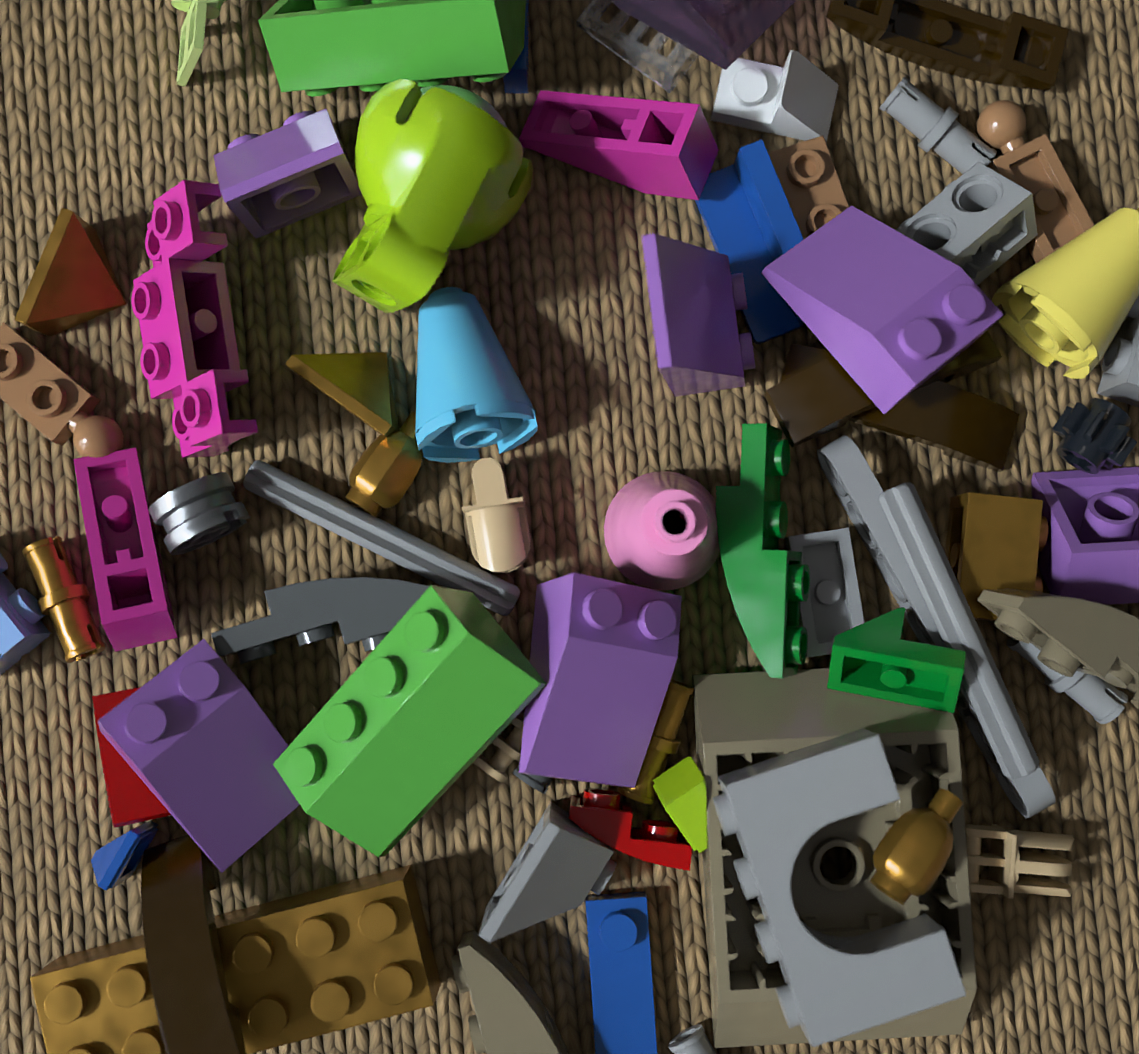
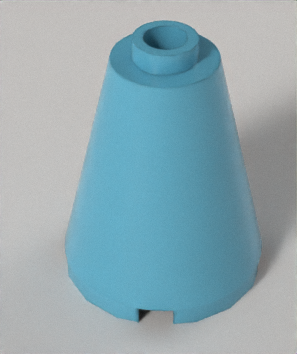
[415,287,538,463]

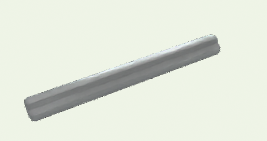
[243,460,520,616]
[879,482,1039,779]

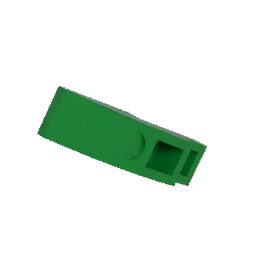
[716,423,810,678]

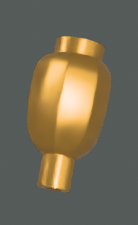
[345,411,427,517]
[870,788,963,905]

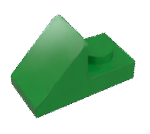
[827,607,966,713]

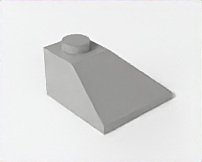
[479,802,617,942]

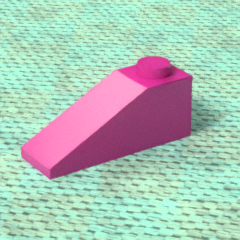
[519,90,719,200]
[73,447,178,652]

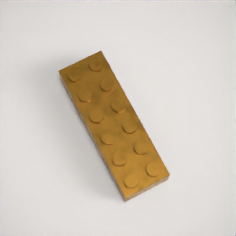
[30,864,441,1054]

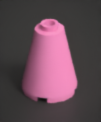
[604,471,720,590]

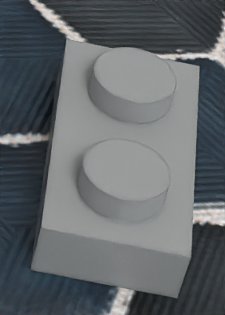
[785,527,864,657]

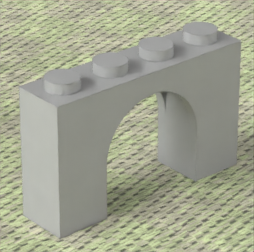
[713,728,967,1047]

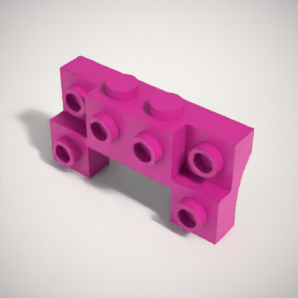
[131,180,258,458]

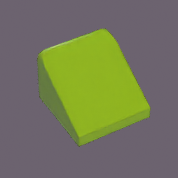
[653,757,707,853]

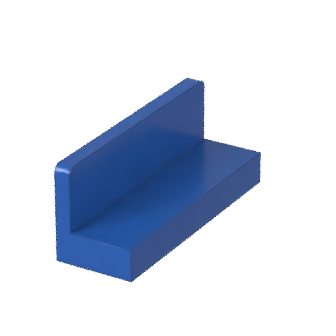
[695,139,807,344]

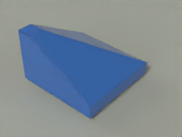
[91,820,158,890]

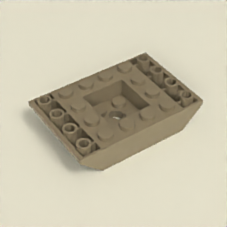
[692,667,977,1048]

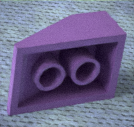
[761,206,1004,414]
[642,233,755,397]
[519,572,682,788]
[98,639,300,873]

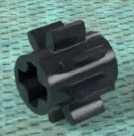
[1052,398,1137,474]

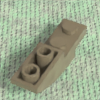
[977,589,1139,709]
[451,930,569,1054]

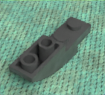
[211,577,430,664]

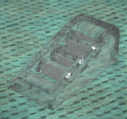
[577,0,709,93]

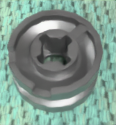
[148,472,250,555]

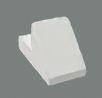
[711,50,839,142]

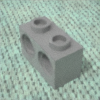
[896,162,1038,285]

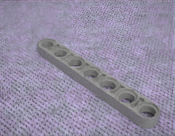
[817,435,1056,818]

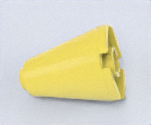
[991,208,1139,379]

